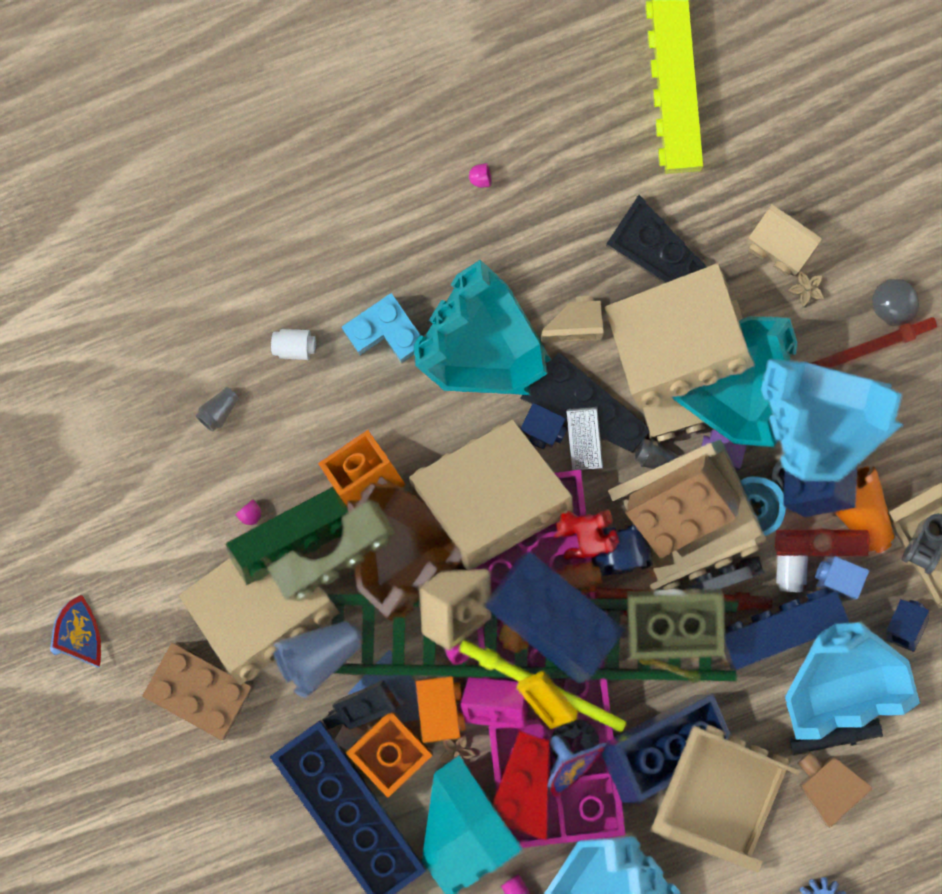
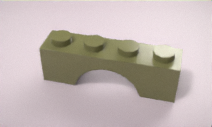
[267,500,396,602]

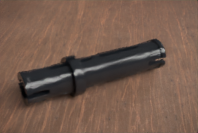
[789,718,883,756]

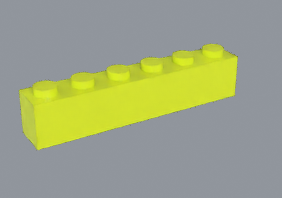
[645,0,703,174]

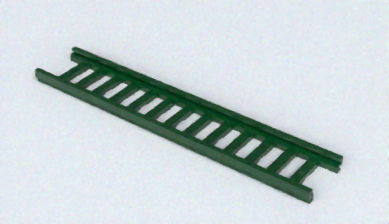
[326,594,738,682]

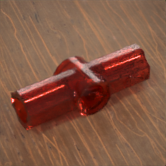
[775,528,869,558]

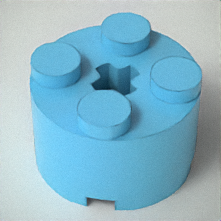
[740,477,786,536]

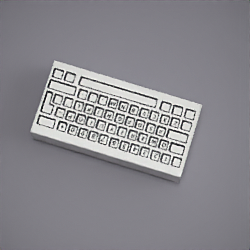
[566,407,603,470]

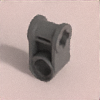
[902,513,942,575]

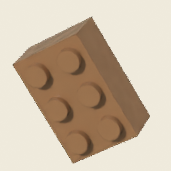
[626,454,740,558]
[142,643,254,741]

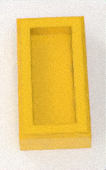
[517,671,578,729]

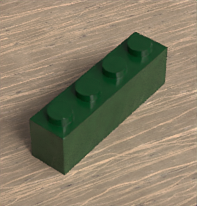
[225,487,349,585]

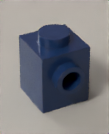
[520,403,568,450]
[886,599,929,652]

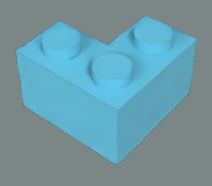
[342,293,420,363]

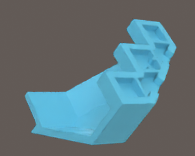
[762,360,903,481]
[785,623,920,739]
[544,837,680,894]

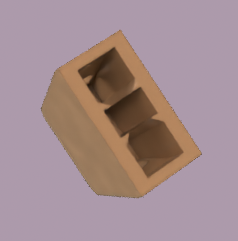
[797,751,873,828]

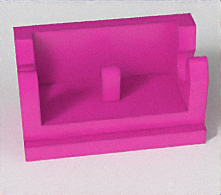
[461,677,530,729]

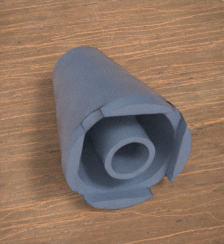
[273,622,362,698]

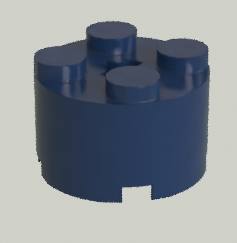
[591,525,654,576]

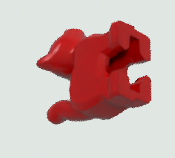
[554,510,619,560]

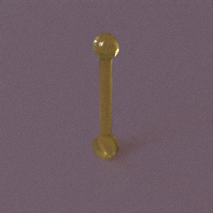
[639,658,701,683]

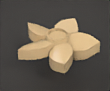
[788,271,824,307]
[440,735,476,763]

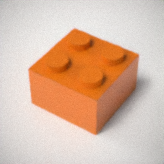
[318,430,406,508]
[416,676,466,743]
[346,711,433,797]

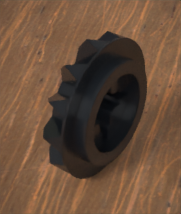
[551,719,600,760]

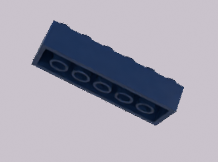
[269,720,427,894]

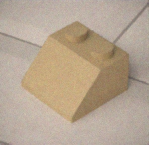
[746,204,822,276]
[420,570,491,650]

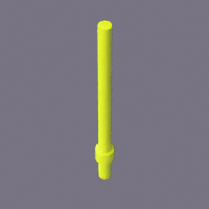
[459,639,626,732]

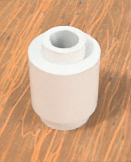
[271,329,316,360]
[776,548,808,592]

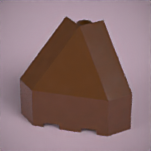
[347,477,469,618]

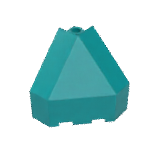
[414,260,551,395]
[671,316,797,447]
[422,755,523,894]

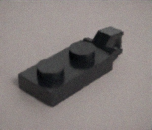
[686,556,765,589]
[322,680,400,730]

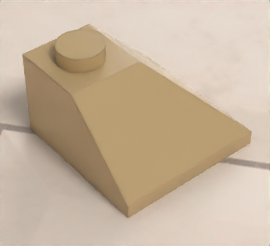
[541,296,603,343]

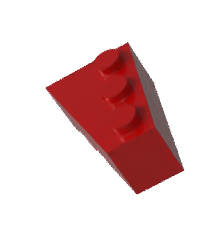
[492,730,549,840]

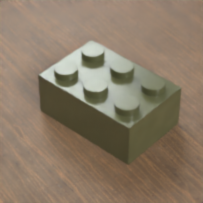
[627,588,725,659]

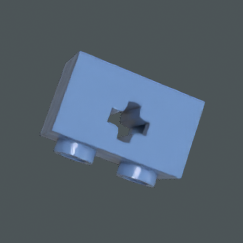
[815,556,869,600]

